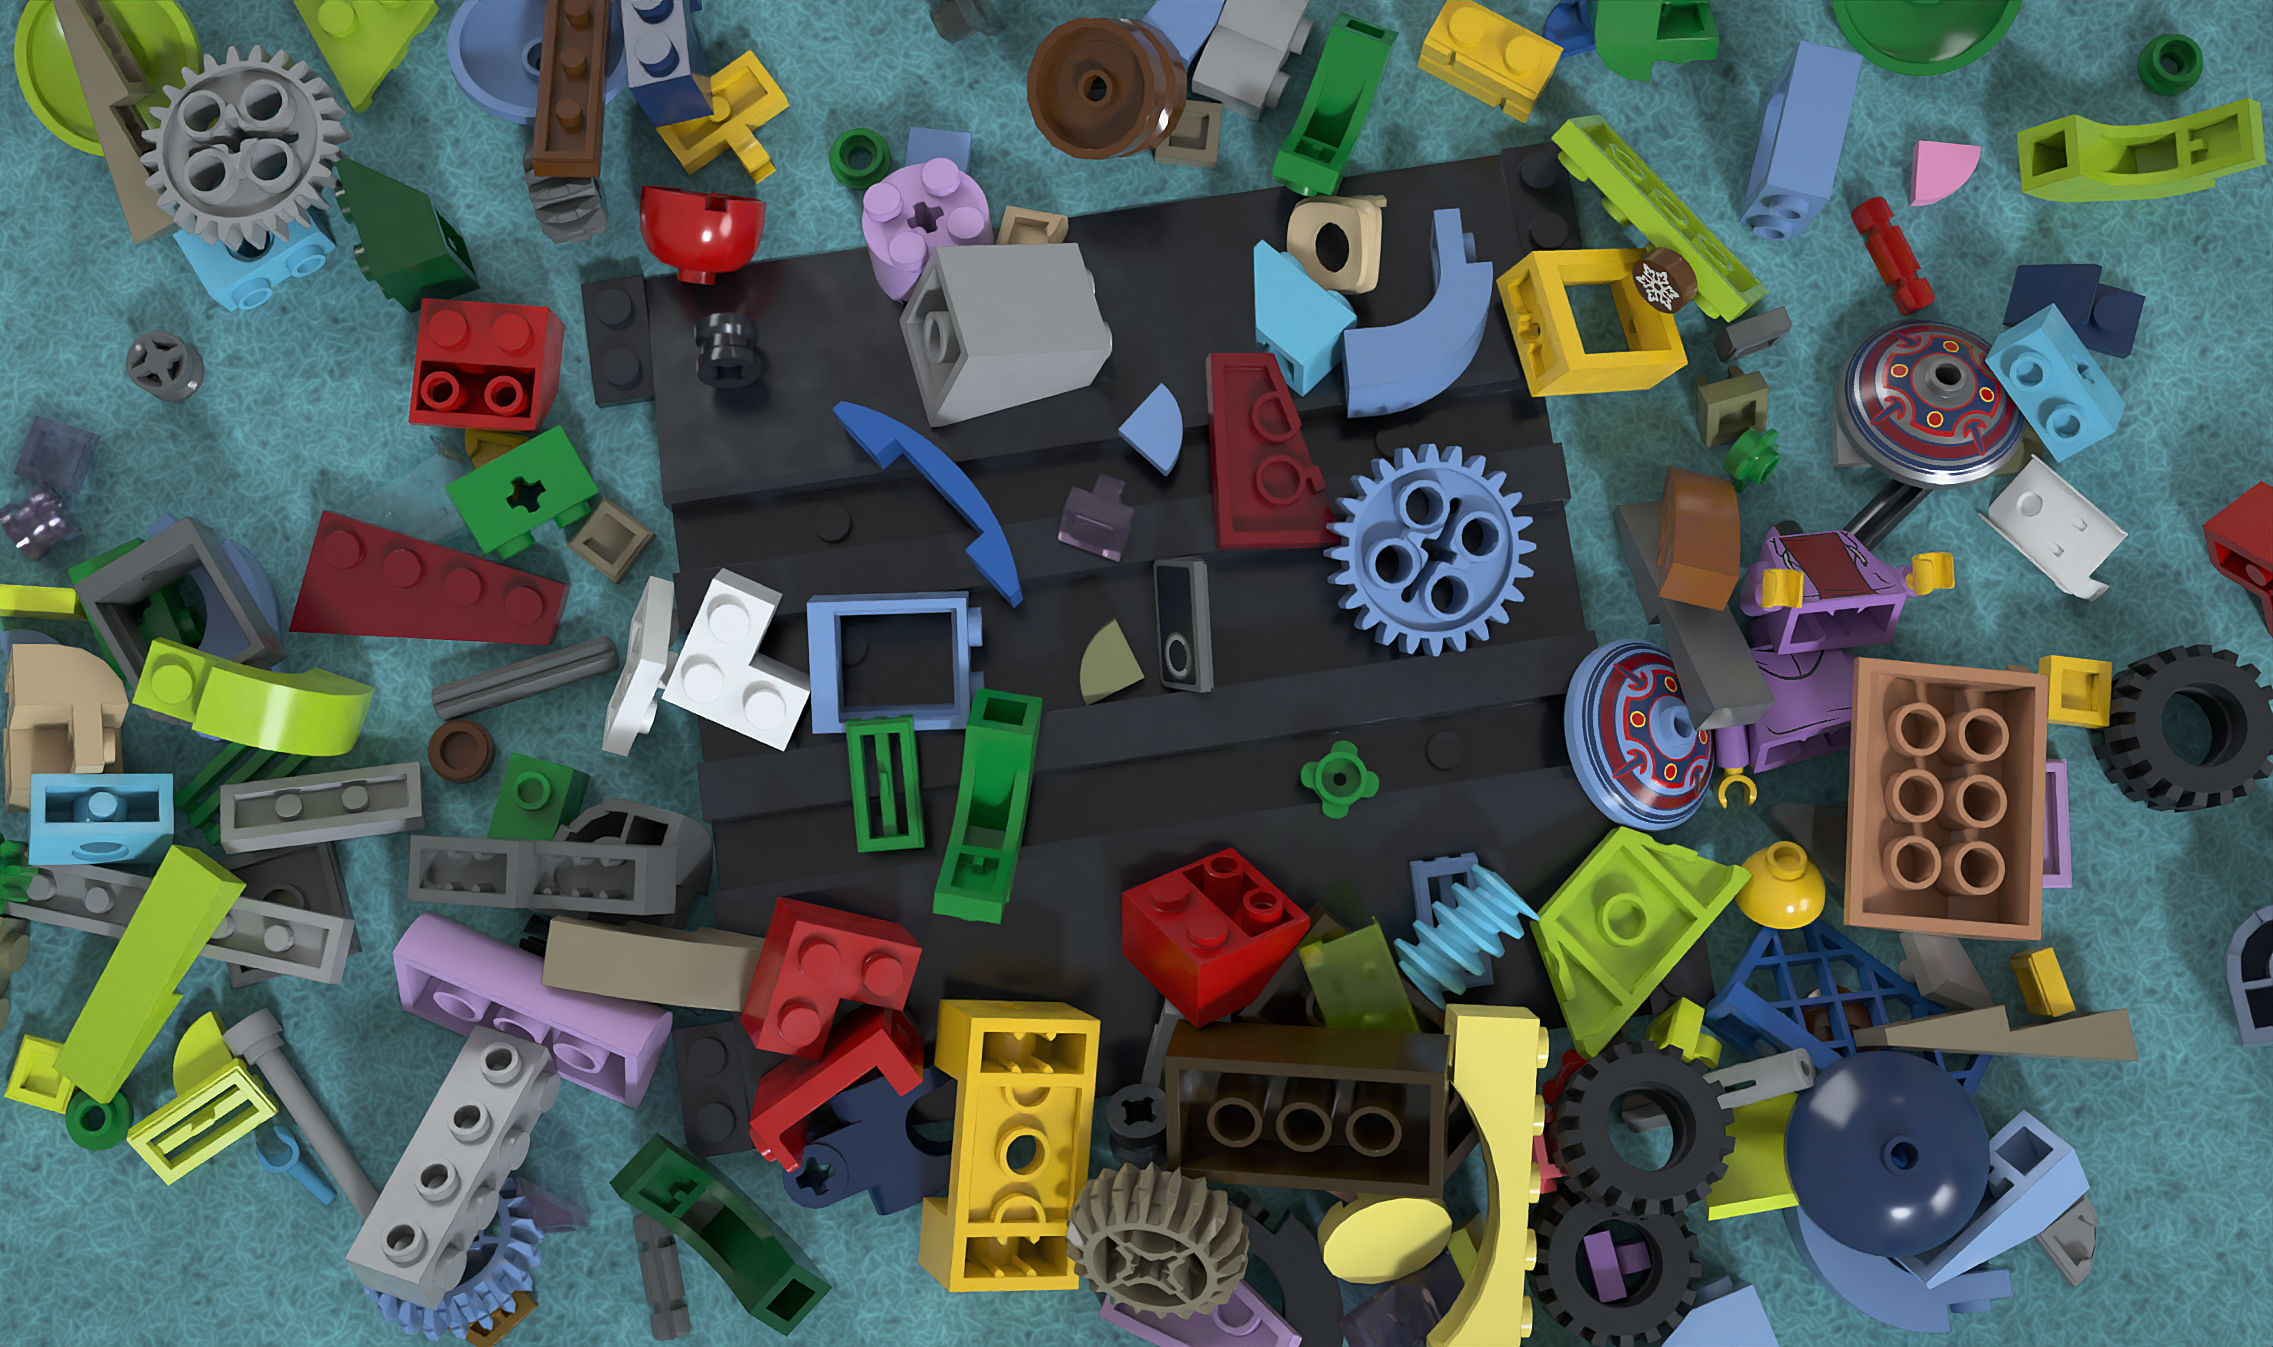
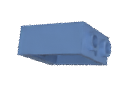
[1738,40,1863,241]
[807,591,984,734]

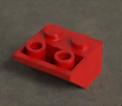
[408,298,565,434]
[1122,847,1310,1029]

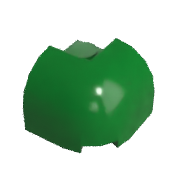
[1587,0,1719,82]

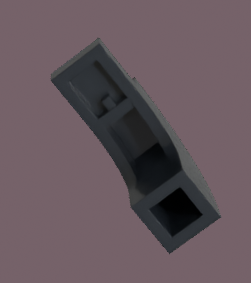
[1227,1189,1344,1347]

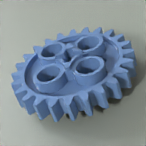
[1324,444,1536,656]

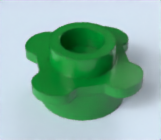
[1723,428,1781,493]
[1300,741,1379,819]

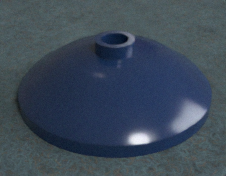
[1783,1050,1990,1257]

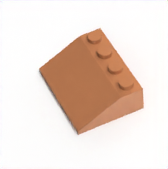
[1844,657,2048,941]

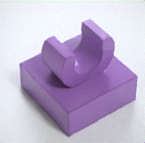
[1578,1226,1652,1303]

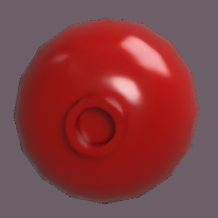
[639,185,767,285]

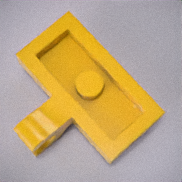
[650,49,790,184]

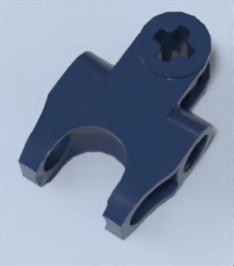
[782,1055,953,1216]

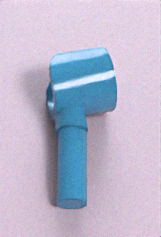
[255,1124,338,1206]

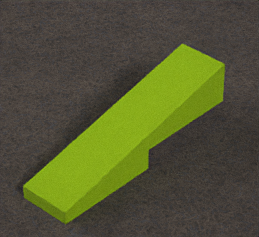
[52,844,247,1104]

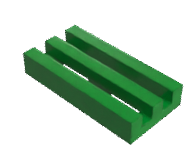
[846,714,925,852]
[173,742,313,847]

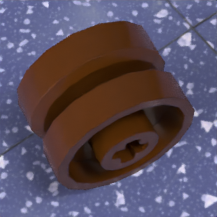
[1027,17,1187,160]

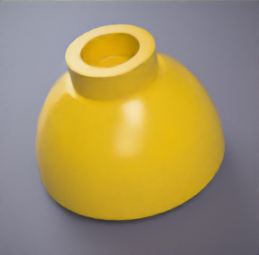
[1734,841,1826,929]

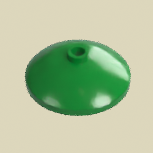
[1832,0,2022,76]

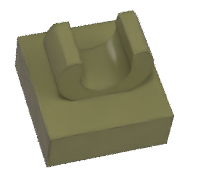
[1696,366,1769,448]

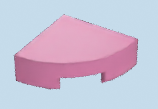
[1910,140,1981,206]

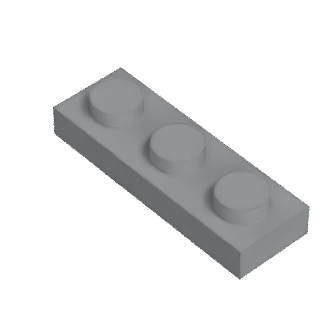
[220,761,426,854]

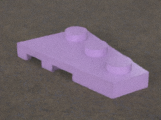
[1098,1279,1302,1347]

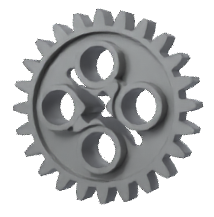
[140,45,352,251]

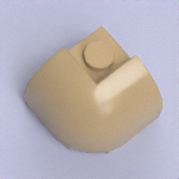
[3,644,129,813]

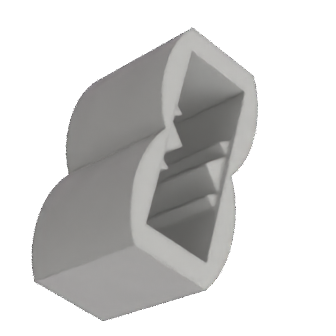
[1192,0,1316,122]

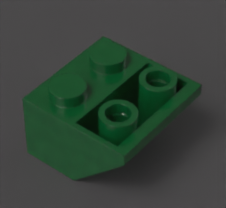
[334,158,480,313]

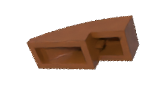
[1656,466,1741,611]

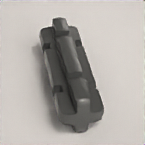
[632,1212,691,1341]

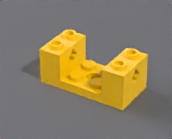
[918,999,1101,1292]

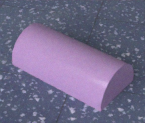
[392,910,673,1109]

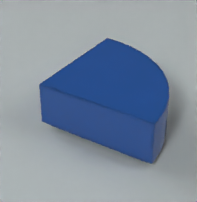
[1541,0,1596,60]

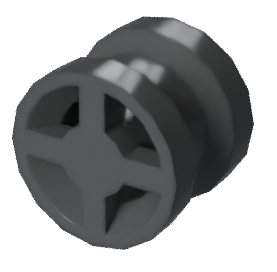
[126,331,205,402]

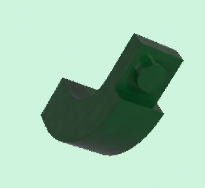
[609,1133,833,1337]

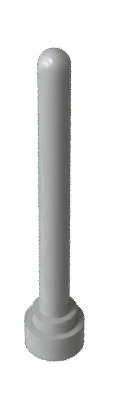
[222,1008,380,1222]

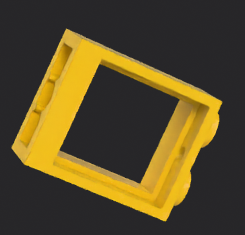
[1496,248,1688,397]

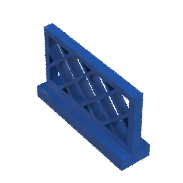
[1702,917,1994,1168]

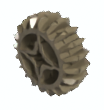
[1066,1161,1250,1320]

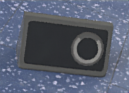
[1153,556,1214,692]

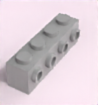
[345,1024,561,1311]

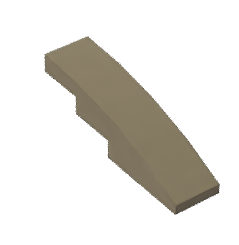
[541,914,765,1012]

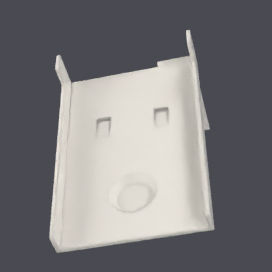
[1978,454,2128,602]

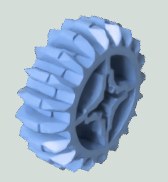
[364,1177,544,1343]

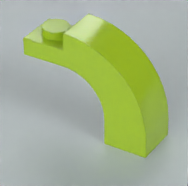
[2017,97,2266,203]
[132,637,376,756]

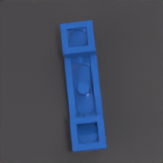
[832,401,1023,608]

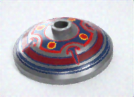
[1834,319,2027,490]

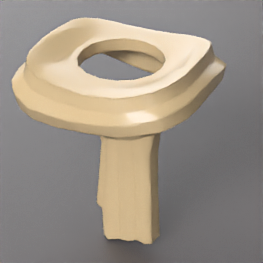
[1287,195,1387,295]

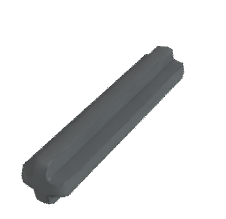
[431,636,620,721]

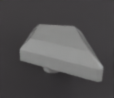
[1899,932,1994,1010]

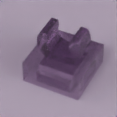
[1059,473,1134,562]

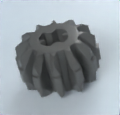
[522,144,609,244]

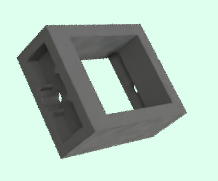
[73,516,288,726]

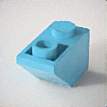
[1254,239,1357,397]

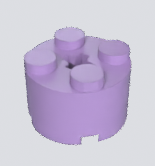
[862,158,995,305]

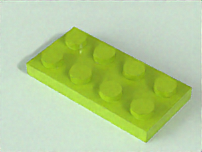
[1551,114,1770,323]

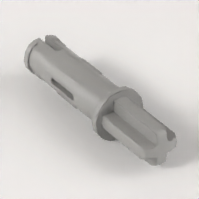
[1621,1048,1816,1134]

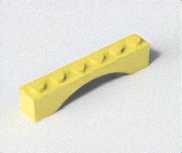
[1426,1004,1549,1347]

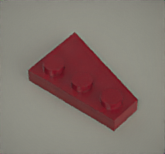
[1205,353,1342,550]

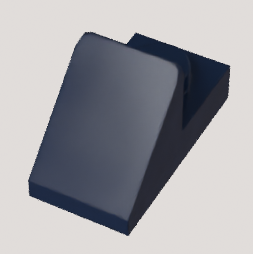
[2002,264,2146,359]

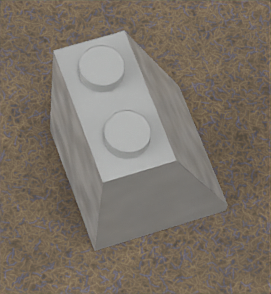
[899,243,1112,427]

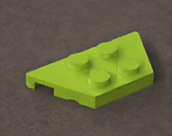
[293,0,440,114]
[1529,826,1753,1060]

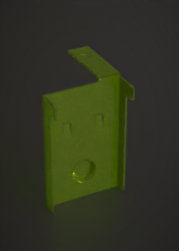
[1296,916,1422,1033]

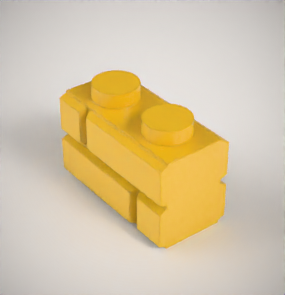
[1417,0,1564,123]

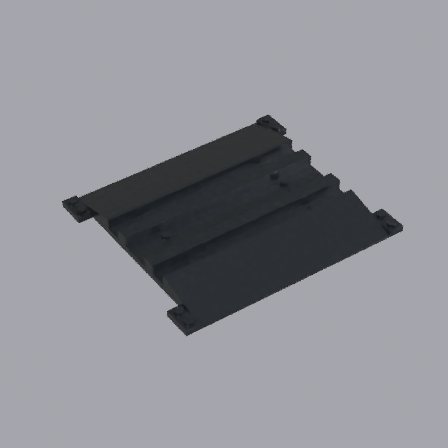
[581,142,1715,1157]

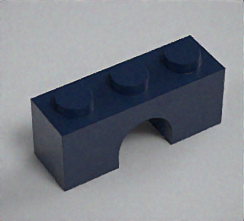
[621,0,714,128]

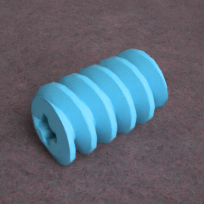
[1393,864,1541,1011]

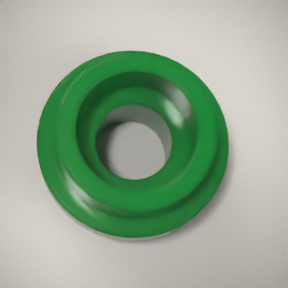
[2137,34,2203,97]
[829,128,892,191]
[66,1089,134,1151]

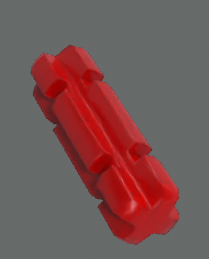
[1851,196,1935,316]

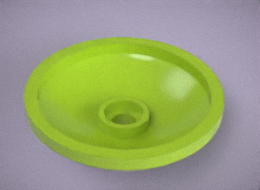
[14,0,204,157]

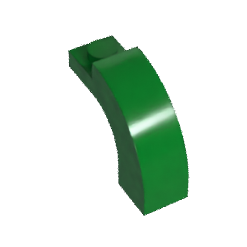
[1271,12,1399,197]
[933,688,1043,924]

